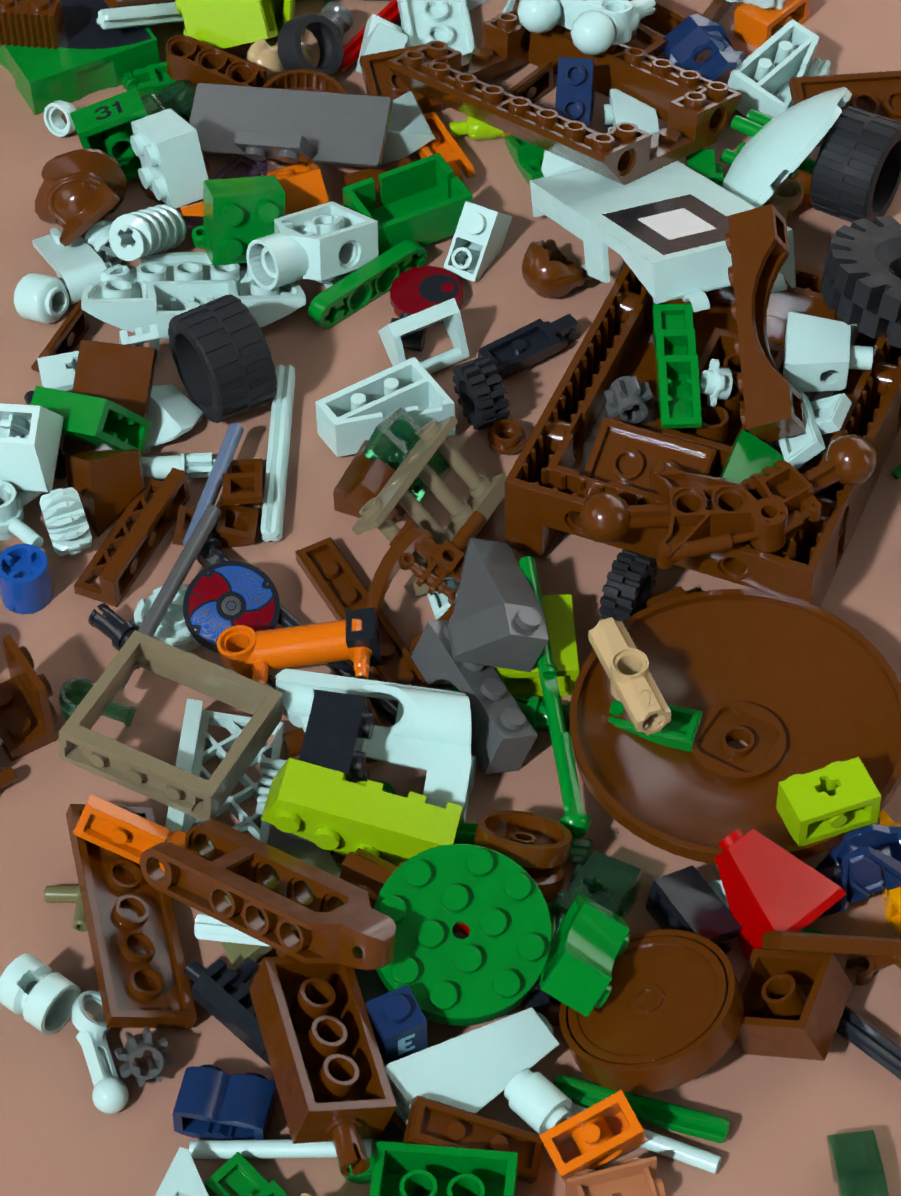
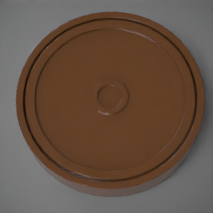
[559,929,745,1094]

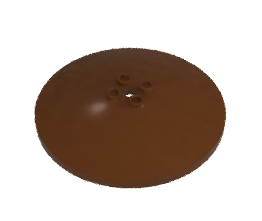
[569,589,901,865]

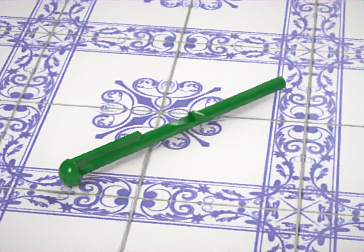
[519,556,592,838]

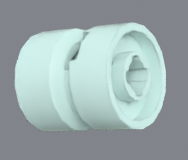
[0,953,81,1035]

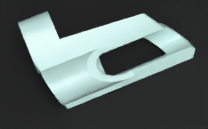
[276,668,476,822]

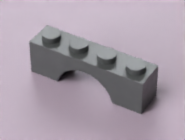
[411,620,538,774]

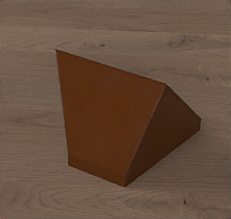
[64,449,145,537]

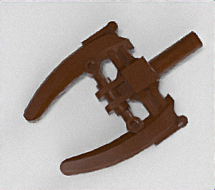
[366,511,486,651]

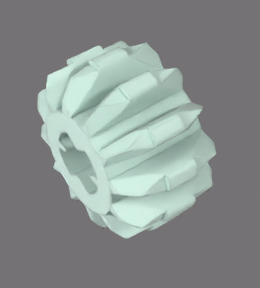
[39,487,93,556]

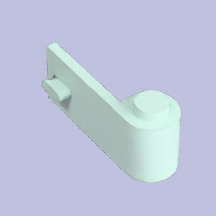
[32,227,112,306]

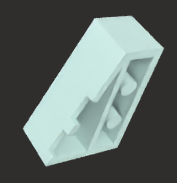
[315,357,455,457]

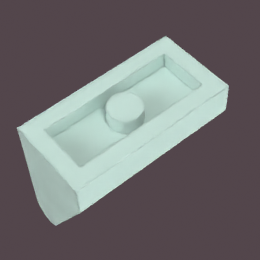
[378,298,470,374]

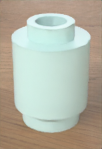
[504,1068,572,1134]

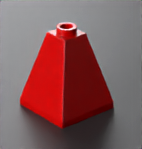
[714,828,847,961]

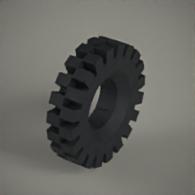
[820,216,901,348]

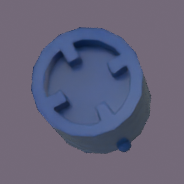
[0,544,53,614]

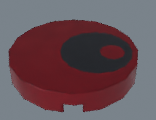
[390,266,463,323]

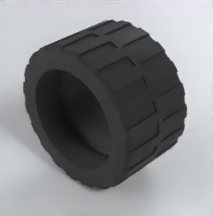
[810,106,901,223]
[168,294,277,423]

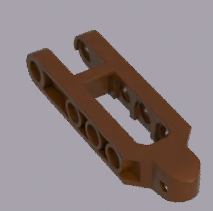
[140,819,396,970]

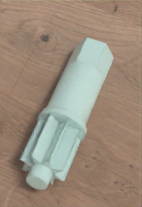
[141,452,216,480]

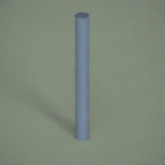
[183,423,244,547]

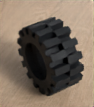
[453,356,510,431]
[599,549,657,622]

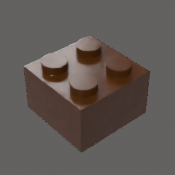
[735,949,853,1061]

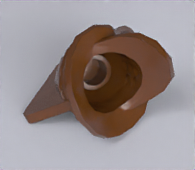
[35,148,127,247]

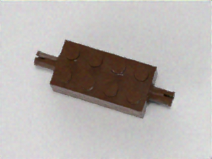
[249,930,397,1176]

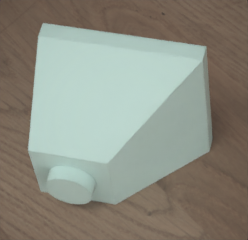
[369,91,435,168]

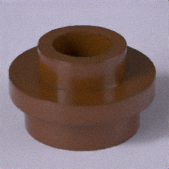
[487,419,526,455]

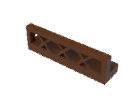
[74,468,190,607]

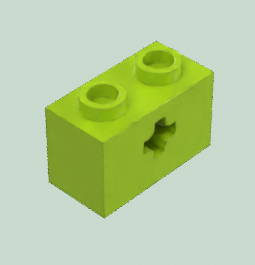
[776,757,881,848]

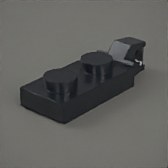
[478,313,579,380]

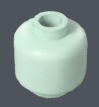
[14,273,69,324]

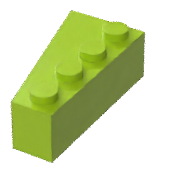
[261,758,463,866]

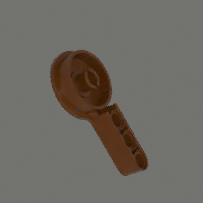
[166,35,346,162]

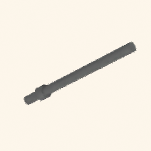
[119,505,221,691]

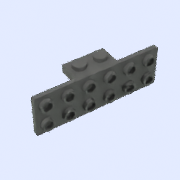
[189,83,393,168]

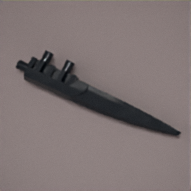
[184,957,405,1143]

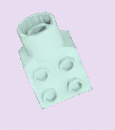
[247,201,379,290]

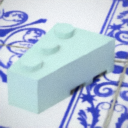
[727,19,820,118]

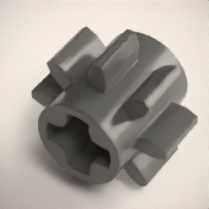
[604,376,654,424]
[115,1026,173,1087]

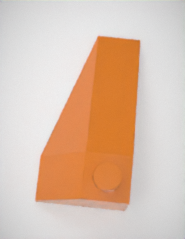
[179,162,329,217]

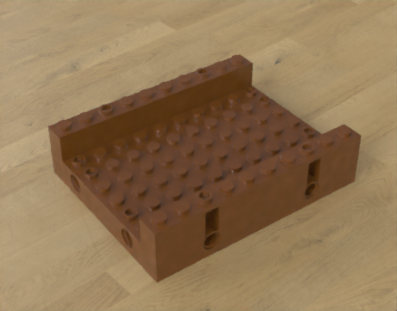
[505,263,901,607]

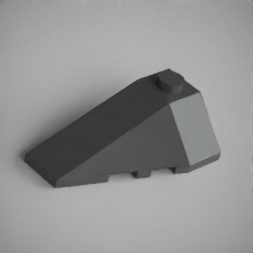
[447,538,549,672]

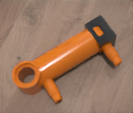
[216,607,382,684]

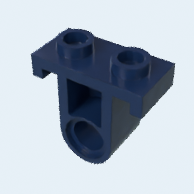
[555,57,594,128]

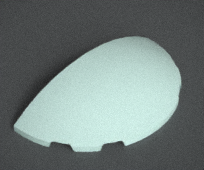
[722,87,852,208]
[81,252,306,339]

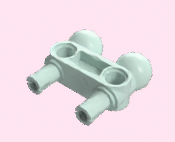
[517,0,656,55]

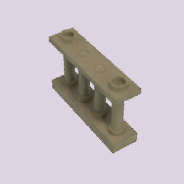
[352,416,507,598]

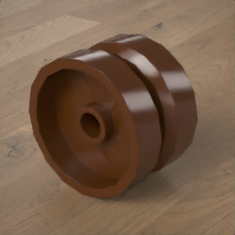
[474,810,573,904]

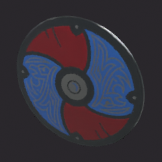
[183,561,280,653]

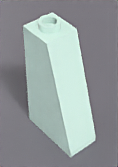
[384,1007,559,1126]

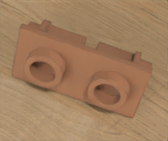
[565,1156,665,1196]

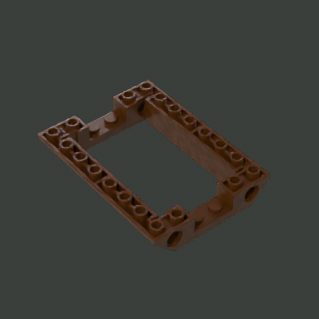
[388,9,742,185]

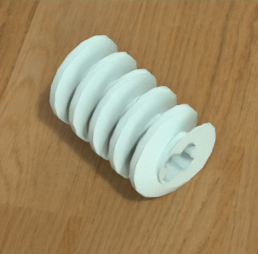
[109,204,186,261]

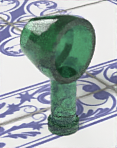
[59,677,137,727]

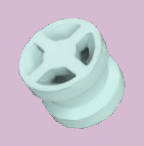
[85,220,123,266]

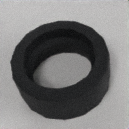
[277,13,343,76]

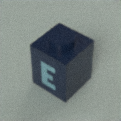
[366,984,427,1065]

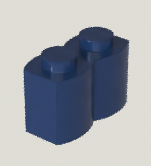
[172,1065,277,1140]

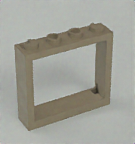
[59,630,283,821]

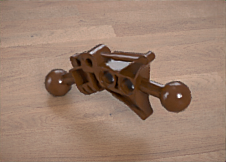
[579,434,877,569]

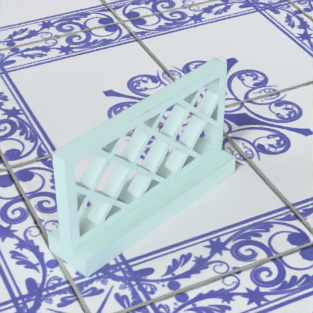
[165,698,285,849]

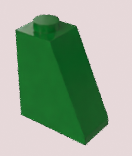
[30,386,152,457]

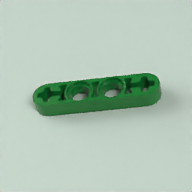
[308,239,428,329]

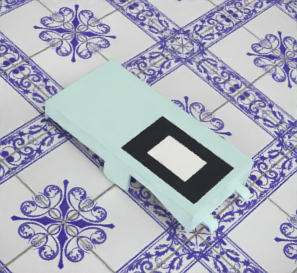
[530,161,796,312]

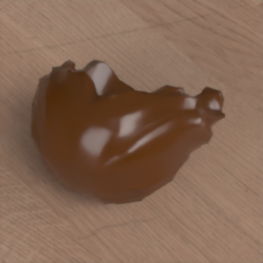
[522,239,591,299]

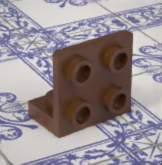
[0,635,58,761]

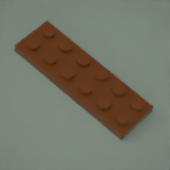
[66,804,197,1028]

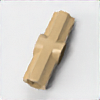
[588,617,672,735]

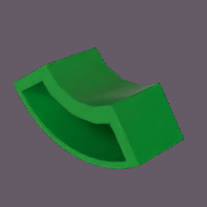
[540,892,630,1017]

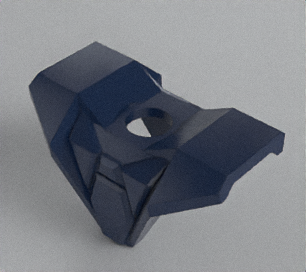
[663,14,746,82]
[815,824,901,918]

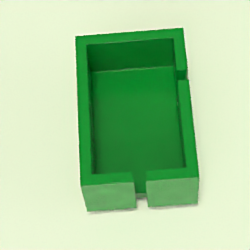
[342,153,473,255]

